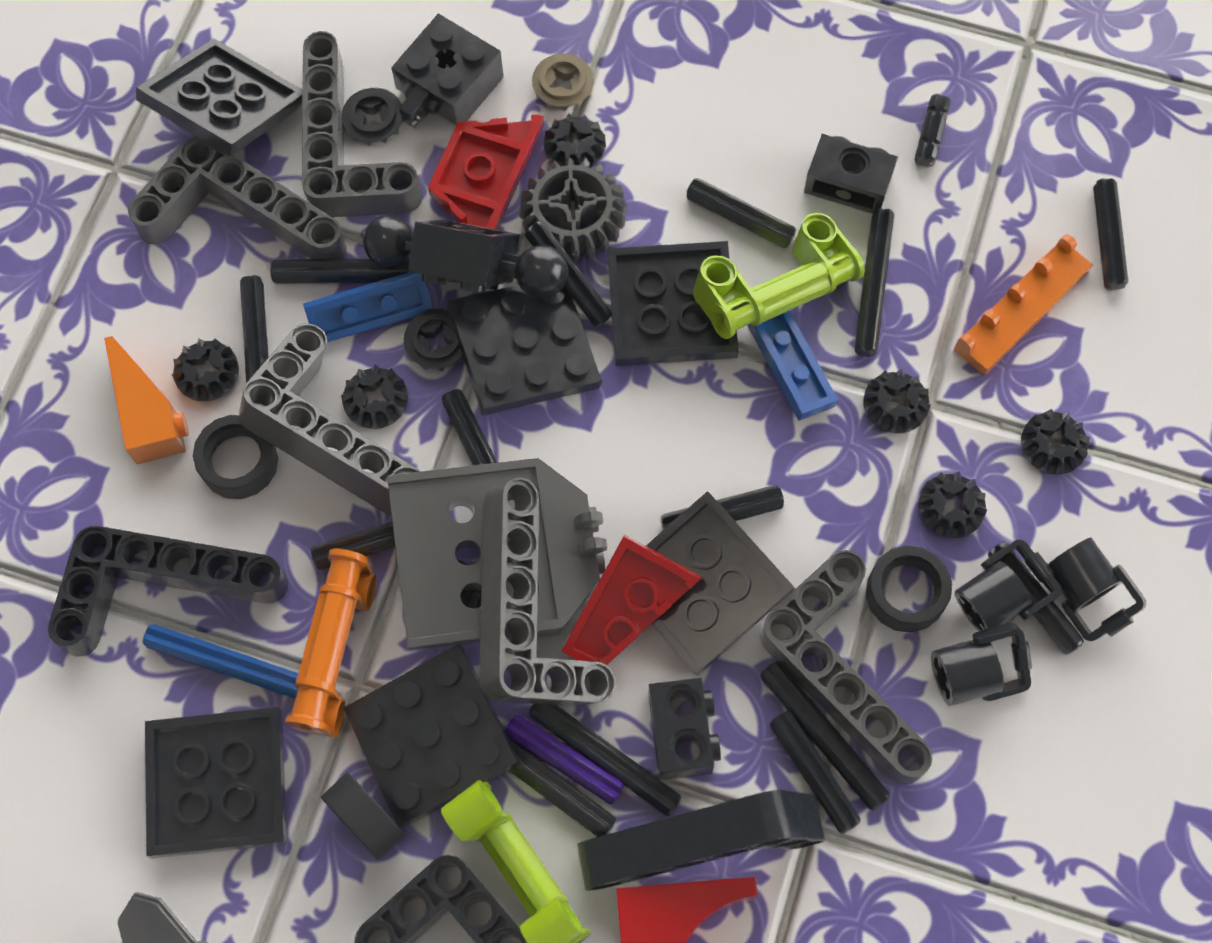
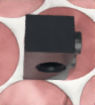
[804,133,898,214]

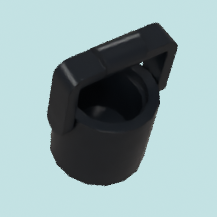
[1048,537,1147,641]
[954,539,1062,631]
[931,623,1032,706]

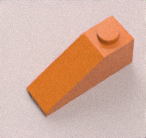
[104,336,189,465]

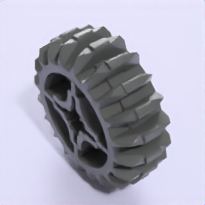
[519,157,627,263]

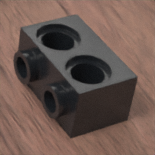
[648,678,721,780]

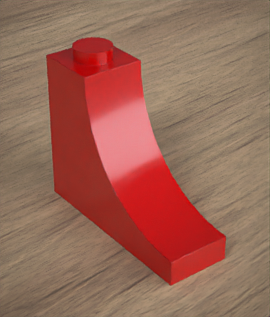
[616,876,758,943]

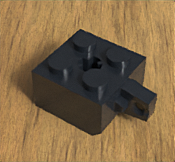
[391,13,504,129]

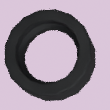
[192,415,279,499]
[866,545,952,633]
[321,772,404,860]

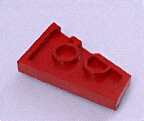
[561,535,702,665]

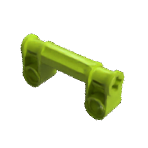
[693,213,865,339]
[441,780,591,943]

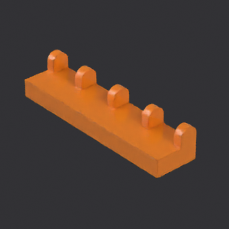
[953,234,1093,376]

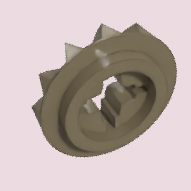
[532,53,594,111]

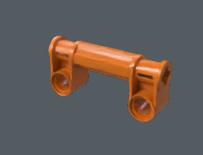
[285,549,377,738]

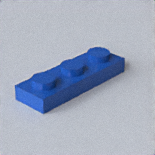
[303,272,433,342]
[747,311,839,421]

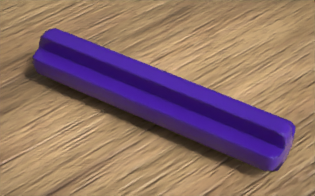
[505,715,623,804]

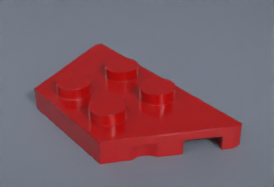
[428,114,544,230]

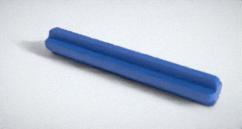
[142,624,298,699]

